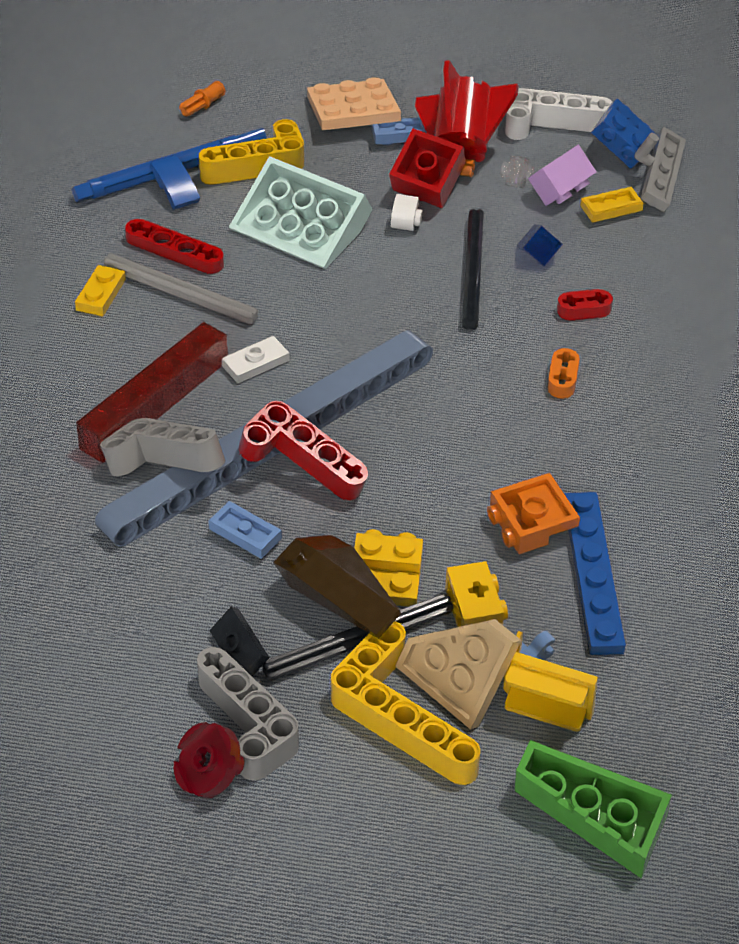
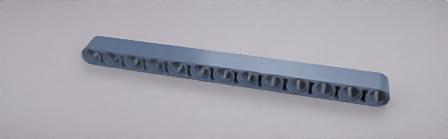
[95,330,433,547]

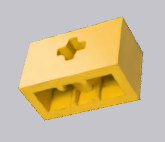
[445,561,508,627]

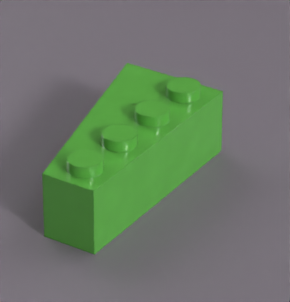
[515,740,672,879]

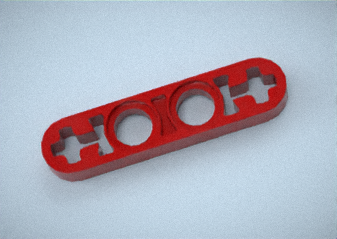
[125,219,224,274]

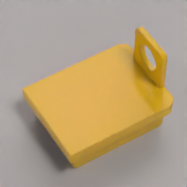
[503,631,598,732]

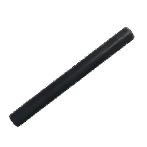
[462,209,484,330]
[262,594,454,681]

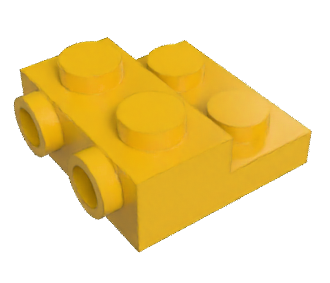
[354,529,423,607]

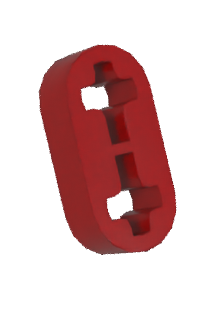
[557,289,613,320]

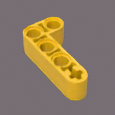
[199,119,304,185]

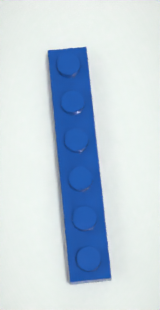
[565,492,626,655]

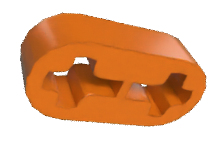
[548,348,580,399]

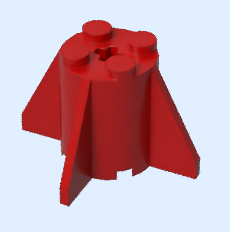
[415,60,519,162]

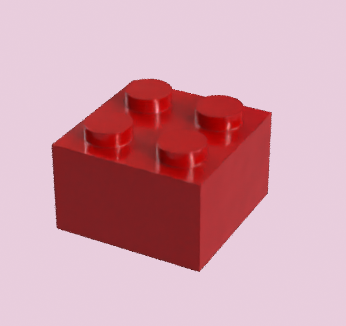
[389,128,466,209]

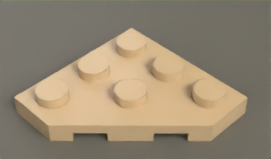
[396,619,521,730]

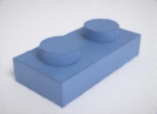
[371,117,427,145]
[209,501,282,559]

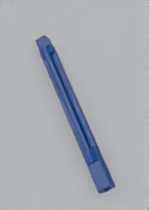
[71,128,267,203]

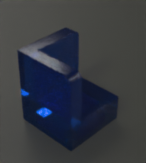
[517,224,563,266]

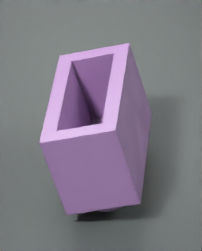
[528,144,596,206]

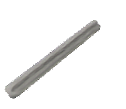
[104,253,258,325]

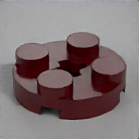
[173,722,244,799]

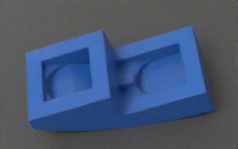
[150,155,200,210]

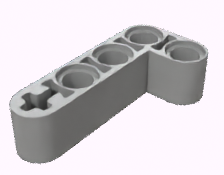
[100,418,226,476]
[197,647,299,781]

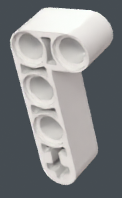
[505,88,612,140]

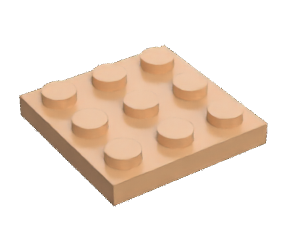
[307,77,401,130]

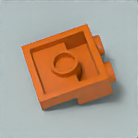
[487,473,580,554]

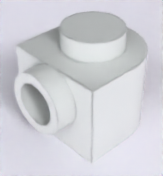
[391,194,423,231]

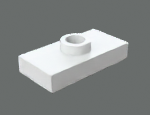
[222,336,290,383]

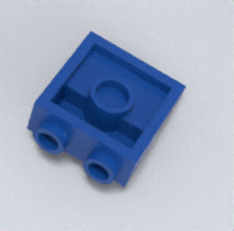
[591,98,656,169]

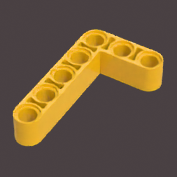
[331,621,480,785]

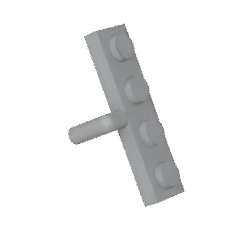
[634,127,686,212]

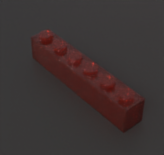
[76,322,228,464]

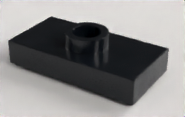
[209,607,270,676]

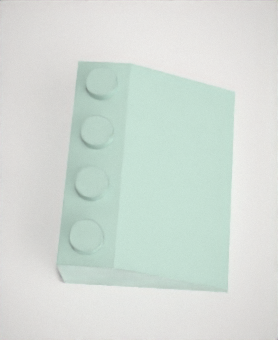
[229,156,373,269]

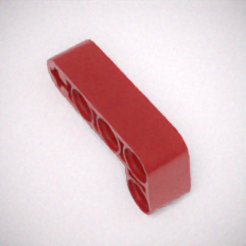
[238,400,368,501]

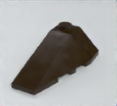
[273,535,401,639]

